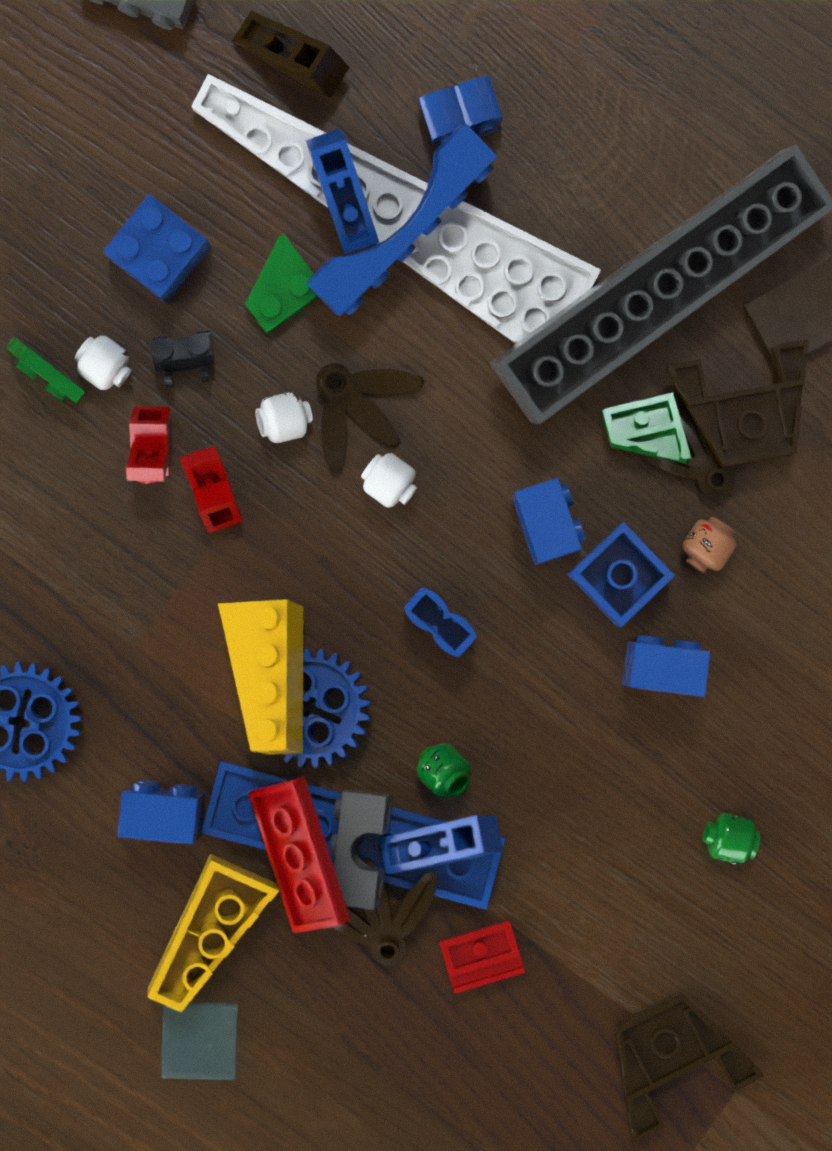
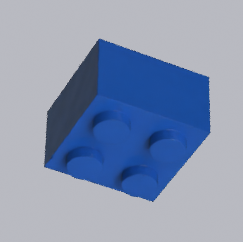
[103,194,212,304]
[512,478,585,566]
[566,522,675,627]
[622,635,710,697]
[117,780,205,844]

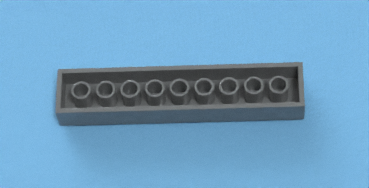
[489,144,832,424]

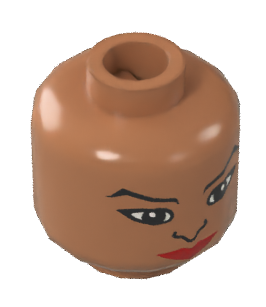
[682,517,737,574]

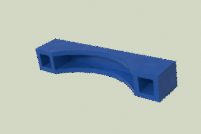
[305,124,497,316]

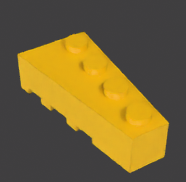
[218,599,304,755]
[147,854,279,1013]

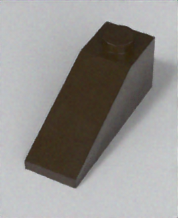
[232,11,350,98]

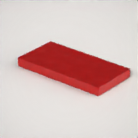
[248,776,351,934]

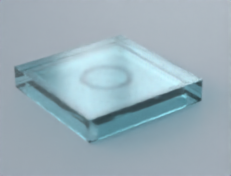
[161,1002,238,1080]

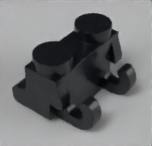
[151,330,215,388]

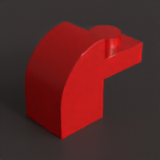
[126,406,172,484]
[180,446,243,533]

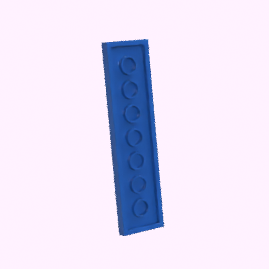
[201,761,505,910]

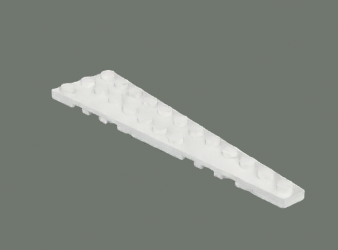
[192,74,601,344]

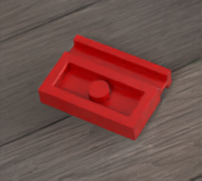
[439,919,525,994]

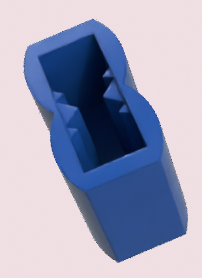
[419,75,502,145]
[404,588,477,657]

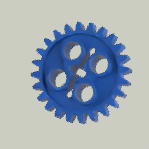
[277,648,373,768]
[0,662,83,782]

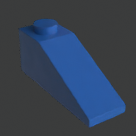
[305,128,379,254]
[379,815,503,875]

